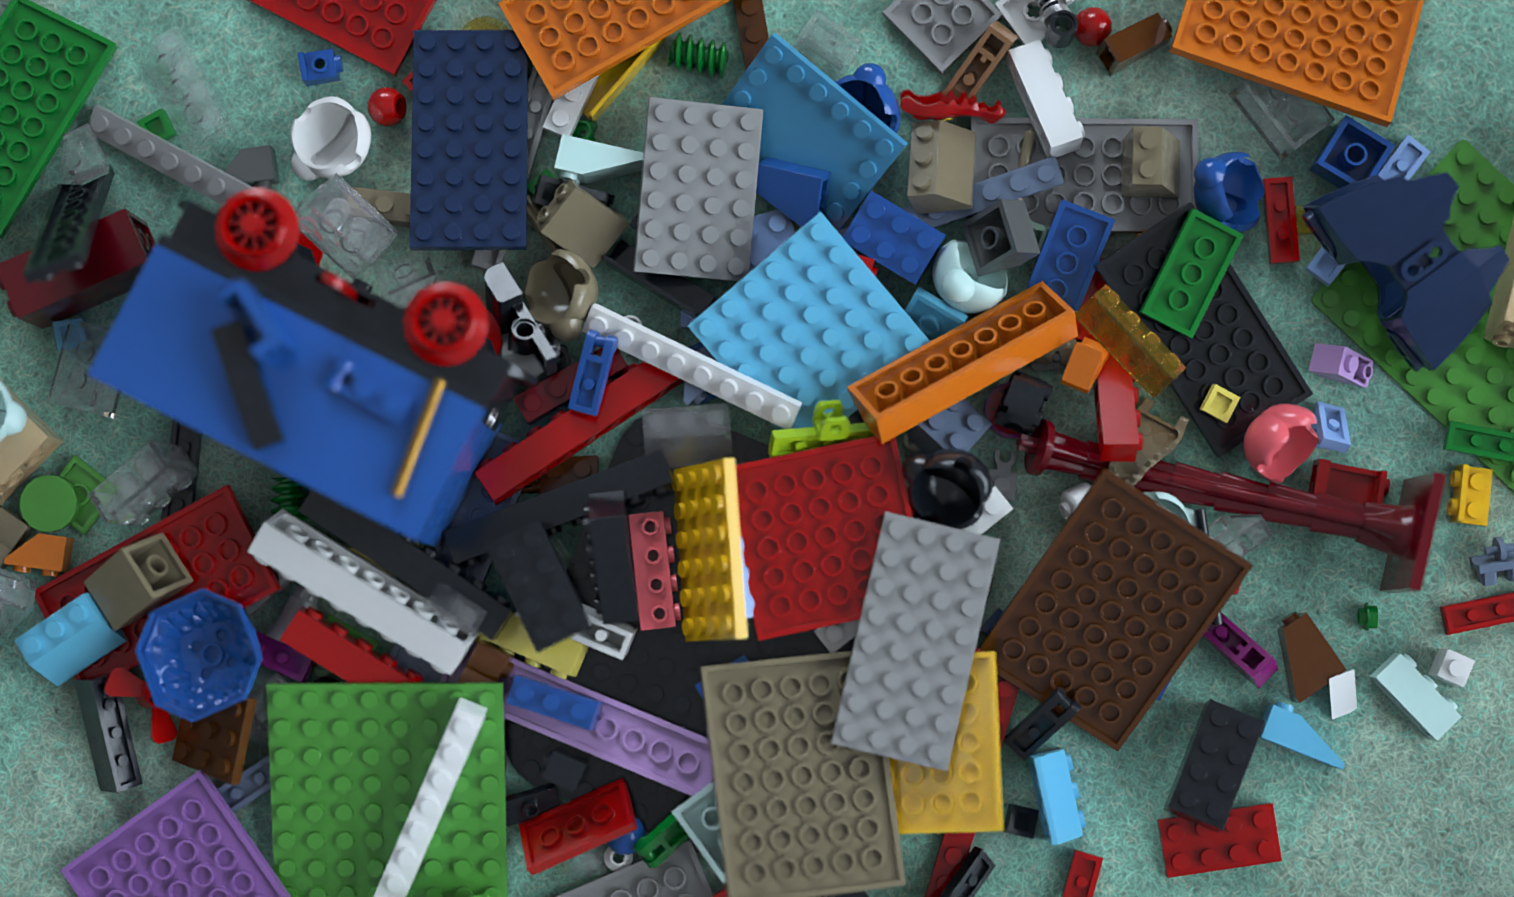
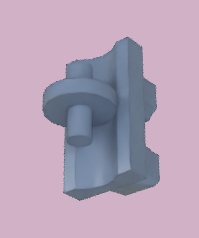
[1469,537,1514,586]

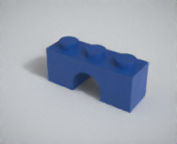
[506,675,604,730]

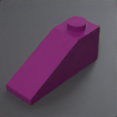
[1203,613,1279,689]

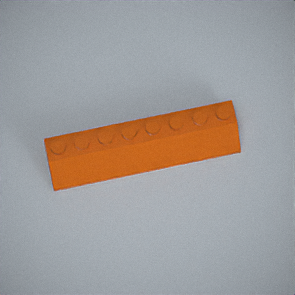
[847,281,1078,444]

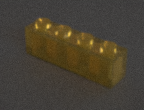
[1075,284,1186,399]

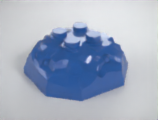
[135,589,262,722]

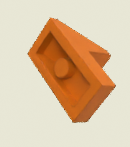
[1061,337,1111,394]

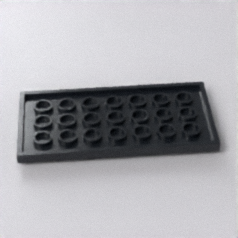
[1094,202,1313,458]

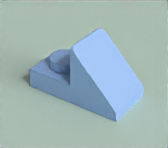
[1311,401,1351,453]

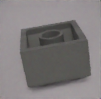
[962,199,1040,276]

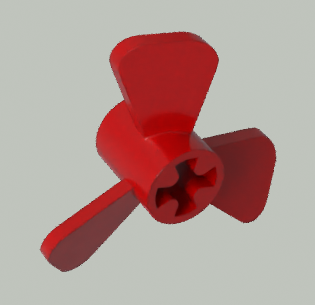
[104,667,177,744]

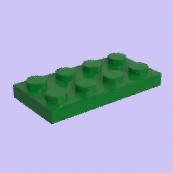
[1139,208,1244,339]

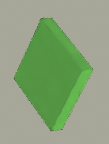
[58,455,121,535]

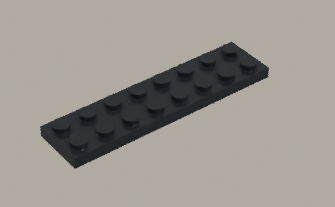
[22,163,115,284]

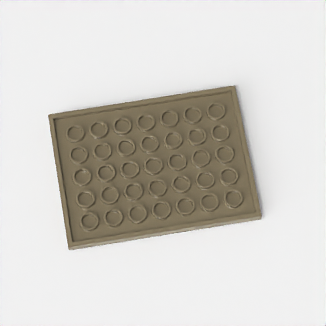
[699,651,906,897]

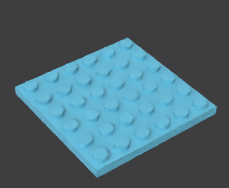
[687,212,930,430]

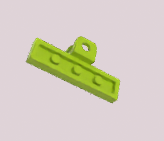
[768,400,875,458]

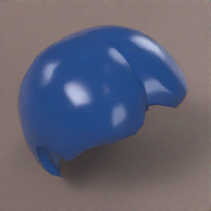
[835,63,900,134]
[1193,152,1264,232]

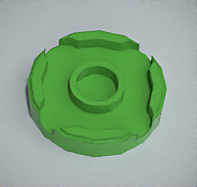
[19,475,80,533]

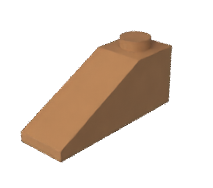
[942,20,1019,98]

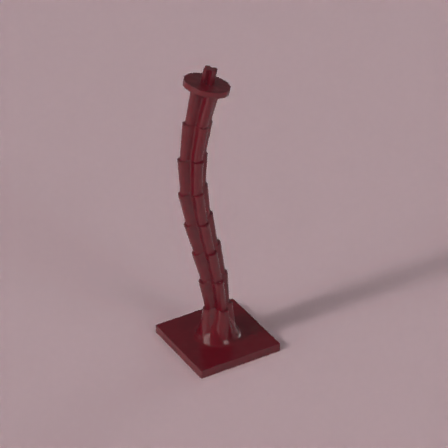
[1016,419,1447,593]

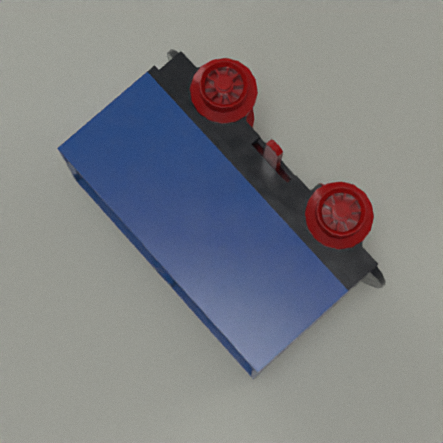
[87,187,539,547]

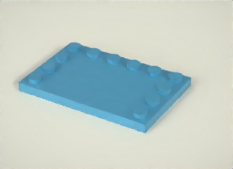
[721,33,908,230]

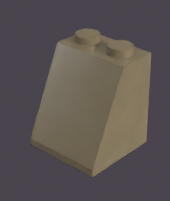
[1121,126,1180,198]
[84,532,193,631]

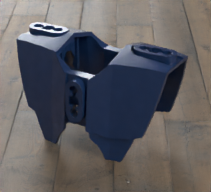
[1302,172,1510,372]

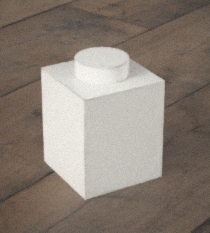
[1428,649,1475,687]

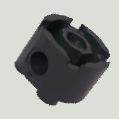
[993,370,1053,435]

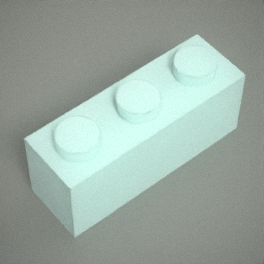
[1369,653,1462,741]

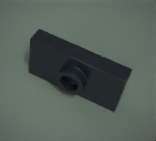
[506,783,561,827]

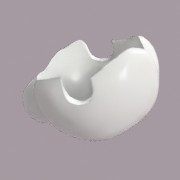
[290,96,371,181]

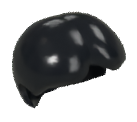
[902,449,992,529]

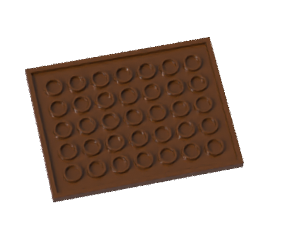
[978,468,1253,752]

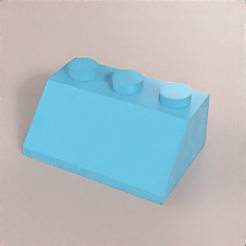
[14,593,128,686]
[1028,748,1086,846]

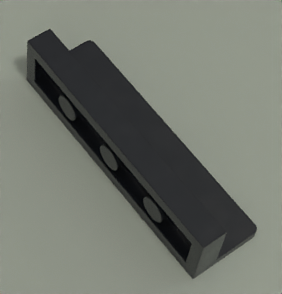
[601,240,716,319]
[74,673,143,793]

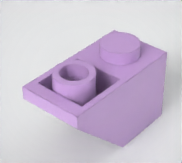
[1309,343,1374,388]

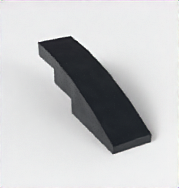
[211,319,285,451]

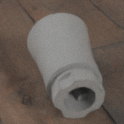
[266,585,321,644]

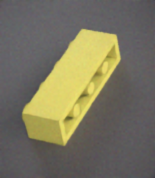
[475,613,589,680]

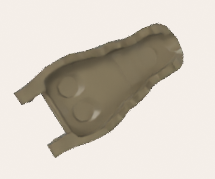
[1108,397,1191,485]

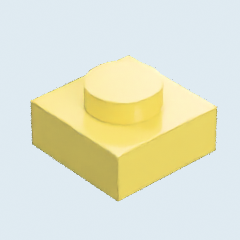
[1199,384,1241,423]

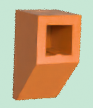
[4,533,74,577]

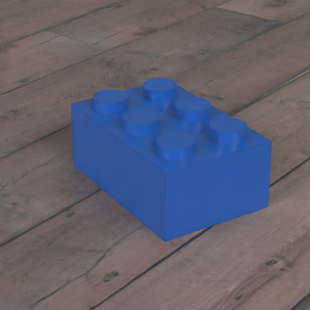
[843,191,947,285]

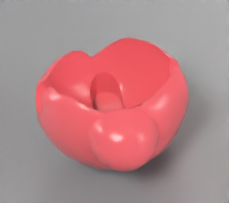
[1244,404,1319,483]

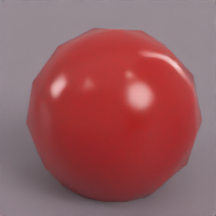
[1075,7,1112,47]
[367,87,407,127]

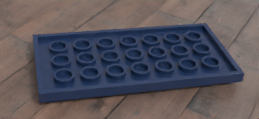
[410,30,528,251]

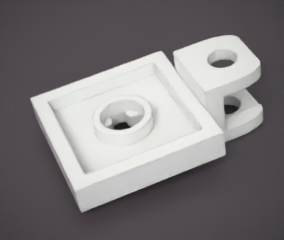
[994,0,1075,45]

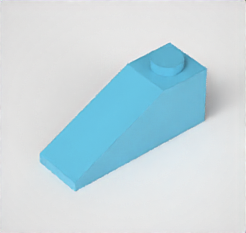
[1259,701,1345,770]

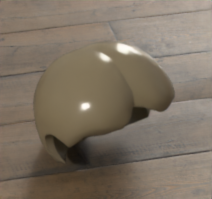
[523,249,599,341]

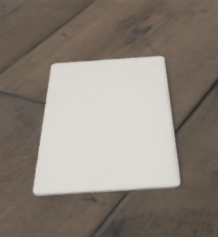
[1329,670,1357,719]

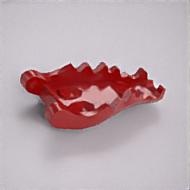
[900,89,1006,124]

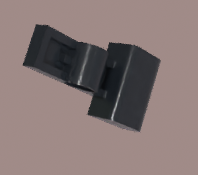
[485,262,559,376]

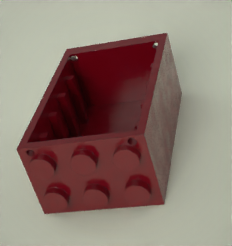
[0,208,156,329]

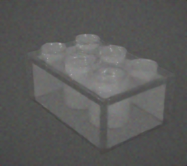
[88,440,199,527]

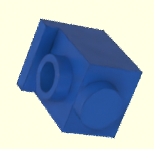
[298,49,344,86]

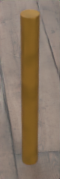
[390,378,446,498]

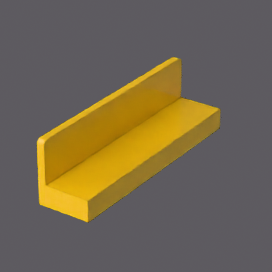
[582,37,667,122]

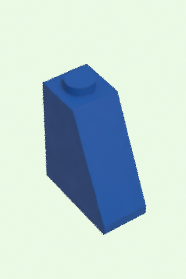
[756,157,831,227]

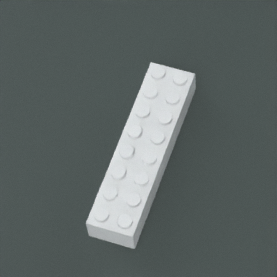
[248,509,480,675]

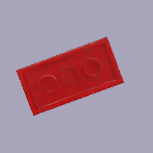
[518,778,637,876]
[1157,803,1282,878]

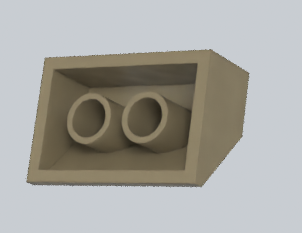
[907,120,976,214]

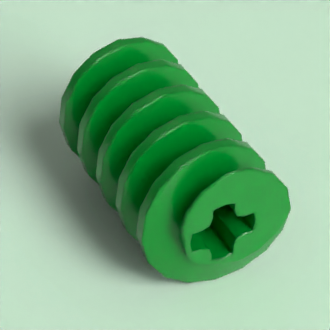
[667,32,729,79]
[271,477,308,521]

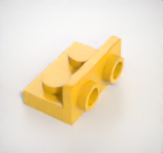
[1447,464,1493,526]

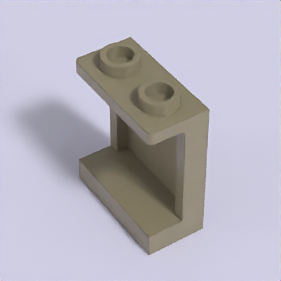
[536,178,629,268]

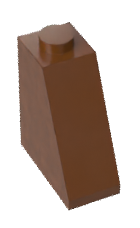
[1096,12,1173,76]
[1277,611,1347,703]

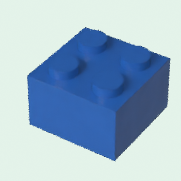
[1309,115,1395,188]

